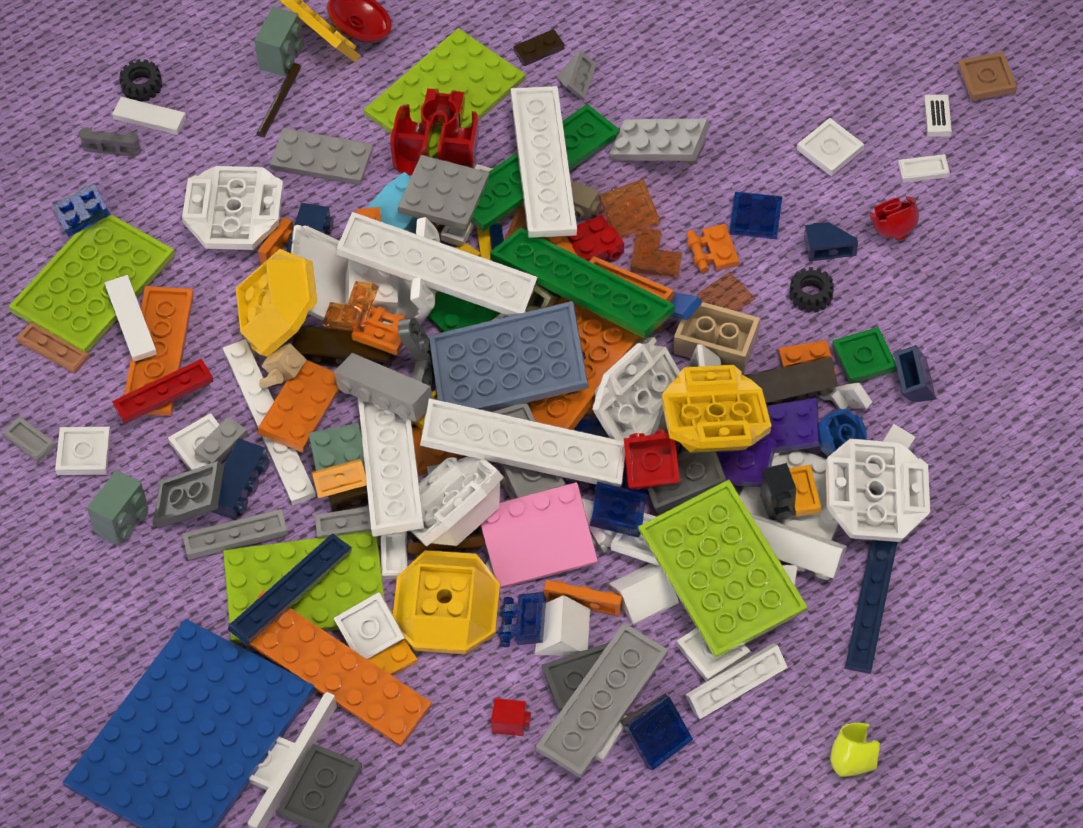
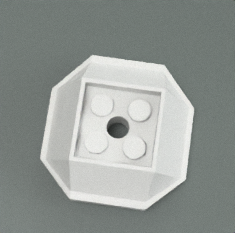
[182,166,284,250]
[592,343,680,442]
[826,439,930,542]
[410,456,504,546]

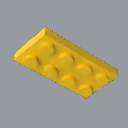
[279,0,361,62]

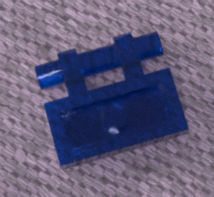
[498,592,546,647]

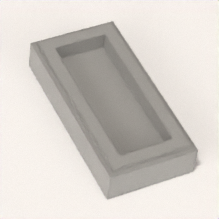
[2,417,56,463]

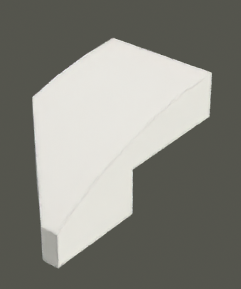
[819,383,872,410]

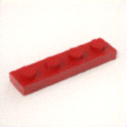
[112,358,214,424]

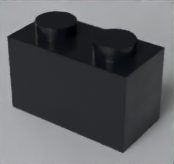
[760,463,796,520]

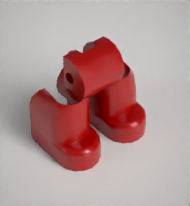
[390,88,479,176]

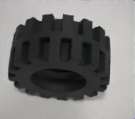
[119,59,163,102]
[790,267,834,313]

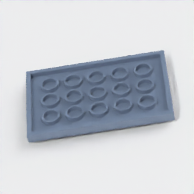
[429,301,589,412]

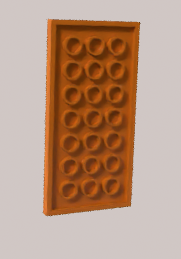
[499,256,675,430]

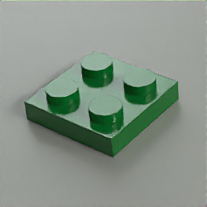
[832,327,897,384]

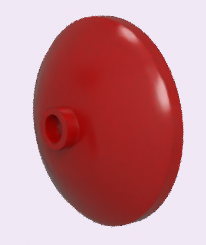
[327,0,392,42]

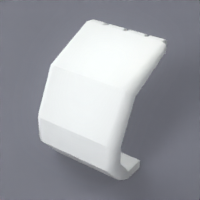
[291,217,440,331]

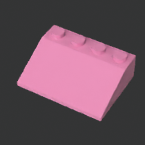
[481,483,598,589]

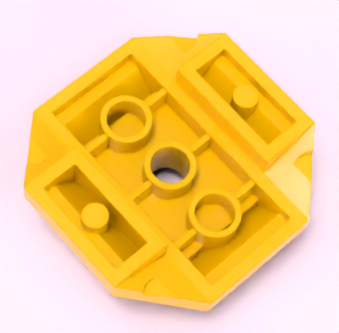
[236,249,318,357]
[661,365,771,453]
[393,550,501,654]

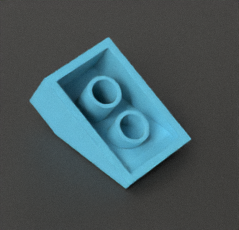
[367,172,419,233]

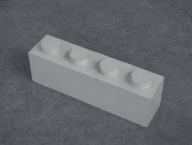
[334,353,433,423]

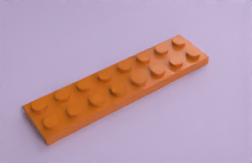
[249,590,433,747]

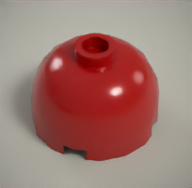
[869,196,919,240]

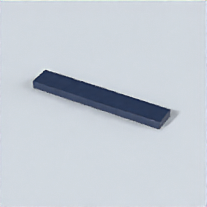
[228,533,352,645]
[845,540,898,674]

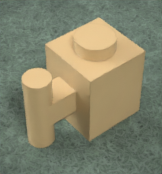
[259,343,306,388]

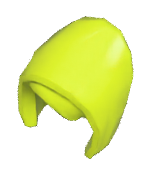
[830,723,880,777]

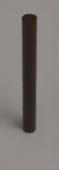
[256,63,301,137]

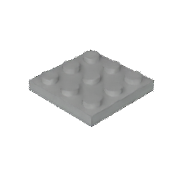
[398,155,489,231]

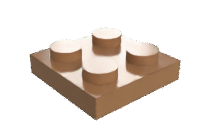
[958,52,1017,101]

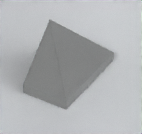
[557,50,596,99]

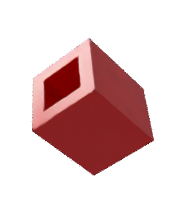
[491,698,531,736]

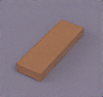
[16,322,90,374]

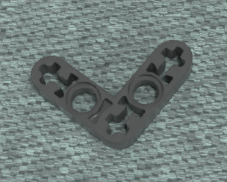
[398,318,435,390]

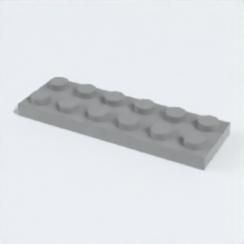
[536,623,668,778]

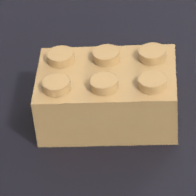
[674,302,760,373]

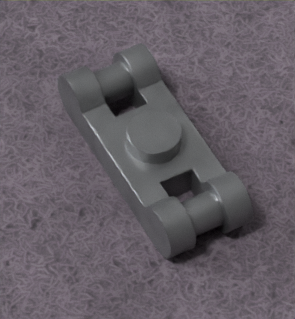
[79,127,141,157]

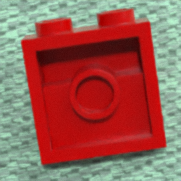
[566,215,624,262]
[623,430,681,490]

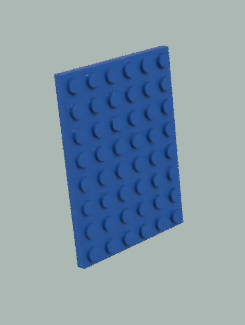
[63,618,315,828]

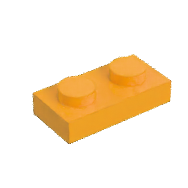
[312,459,367,498]
[789,465,821,517]
[368,639,418,676]

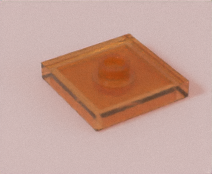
[599,178,661,238]

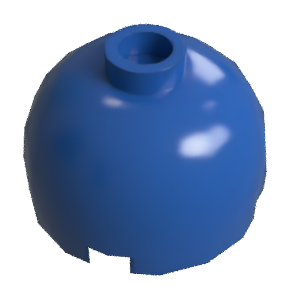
[818,409,867,456]

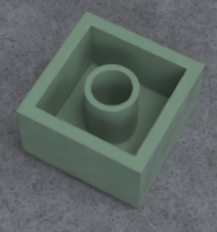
[254,7,304,76]
[309,423,366,475]
[87,470,149,546]

